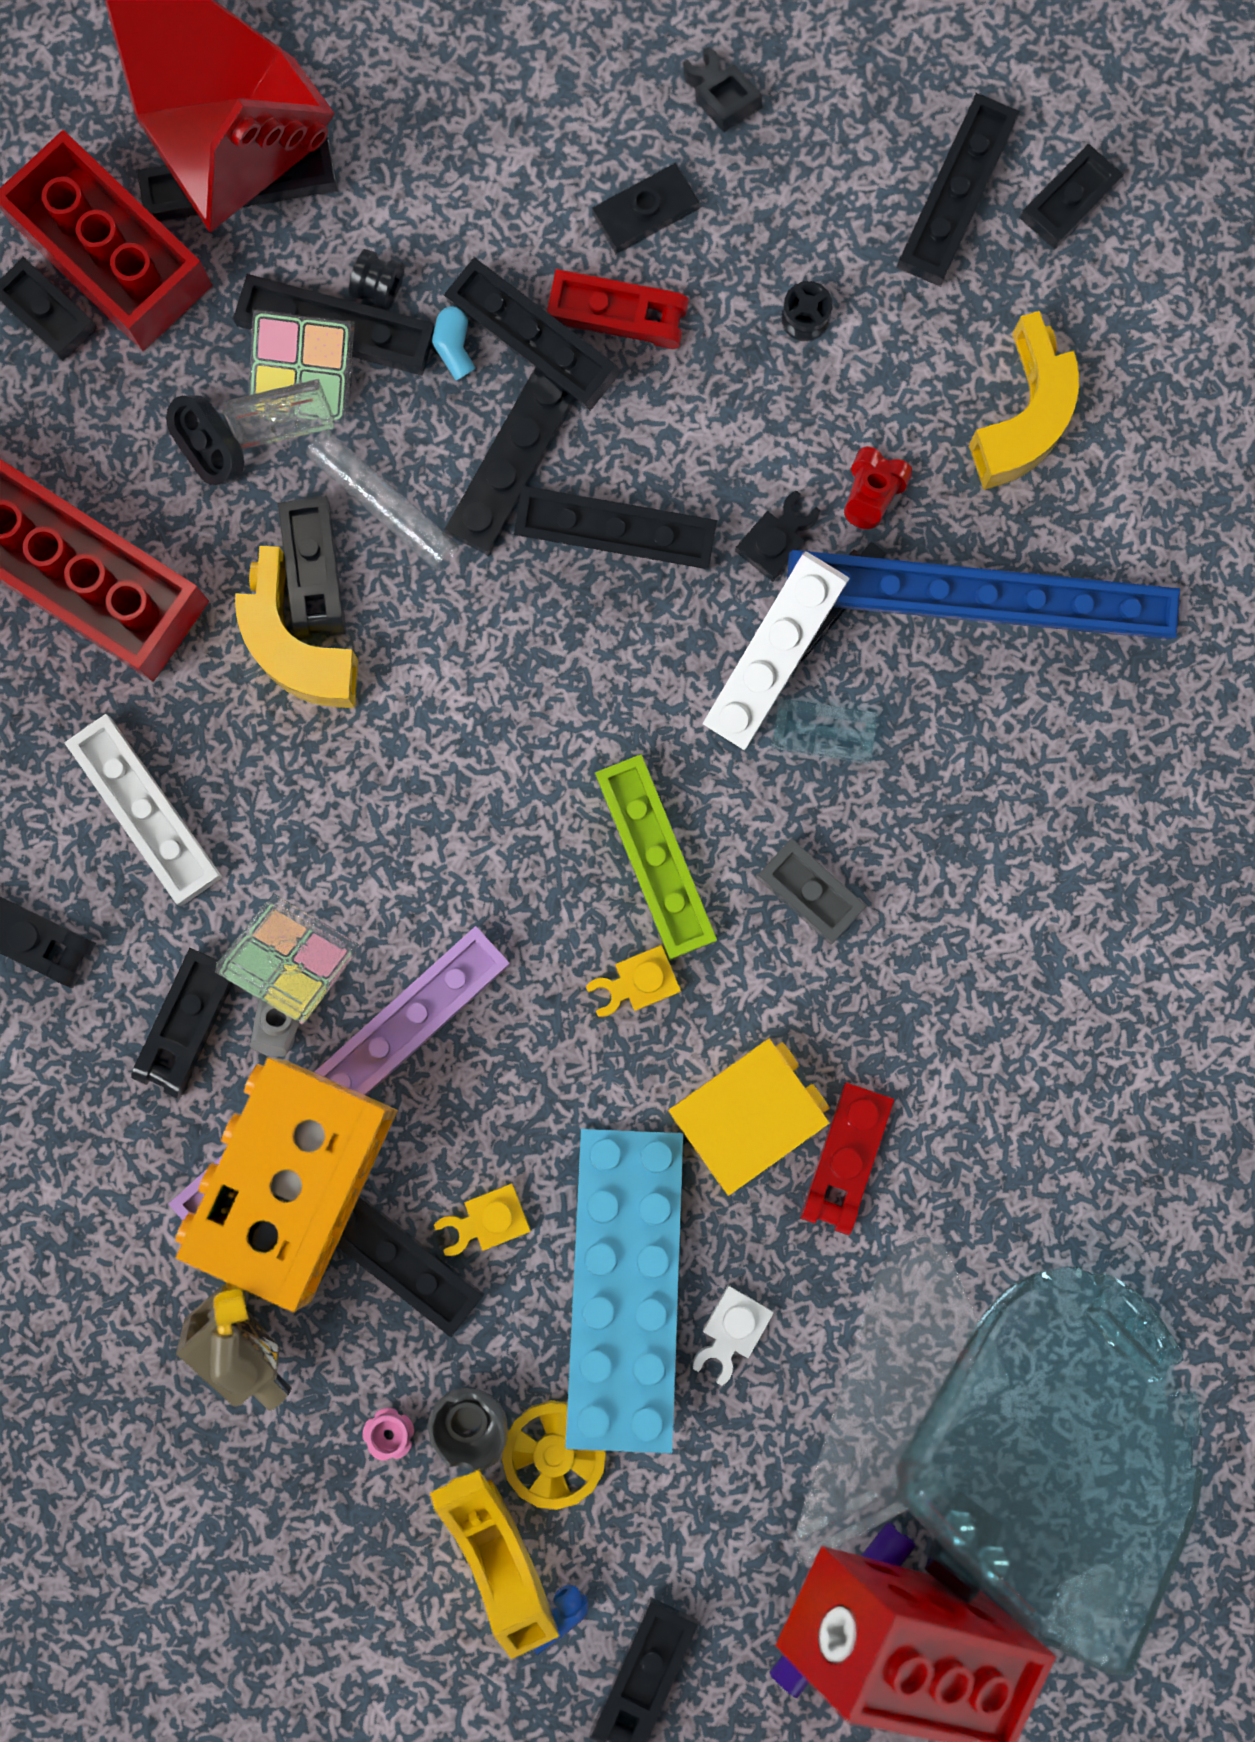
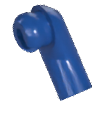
[533,1585,589,1655]

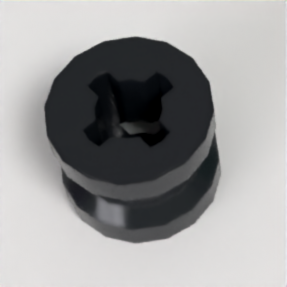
[349,249,404,310]
[781,281,832,341]

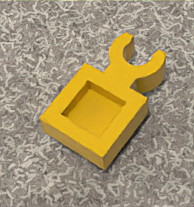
[586,945,681,1017]
[434,1183,531,1256]

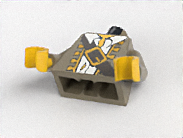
[176,1281,292,1411]

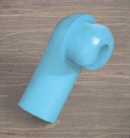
[432,306,476,381]

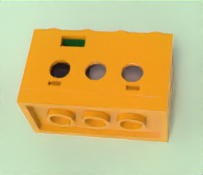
[175,1057,398,1312]

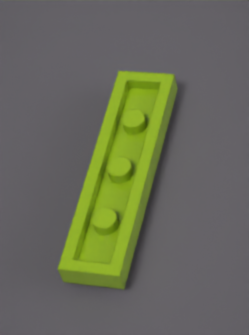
[595,754,717,960]

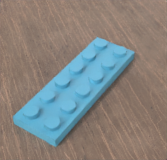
[566,1129,683,1453]

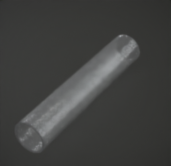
[306,430,460,572]

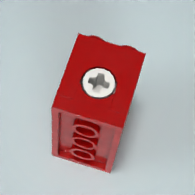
[775,1545,1057,1742]

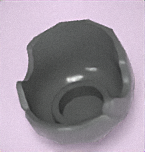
[428,1388,508,1473]

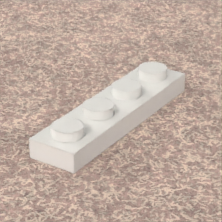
[703,551,850,750]
[64,714,223,907]

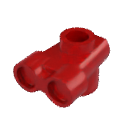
[844,446,913,529]

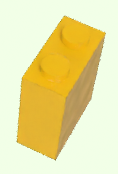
[667,1038,830,1196]

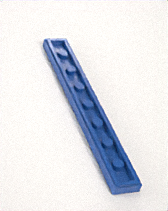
[787,550,1180,639]

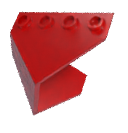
[104,0,335,233]

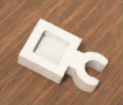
[693,1285,774,1386]

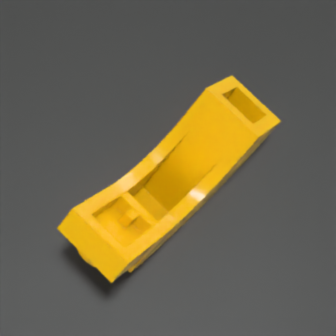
[969,311,1079,490]
[235,546,358,708]
[430,1470,559,1660]

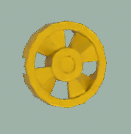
[502,1400,606,1510]

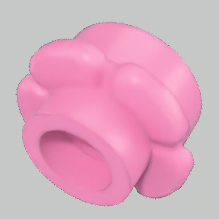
[363,1408,414,1461]

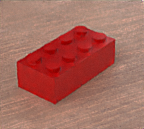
[0,129,213,352]

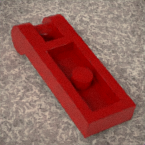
[546,269,689,349]
[800,1082,895,1236]

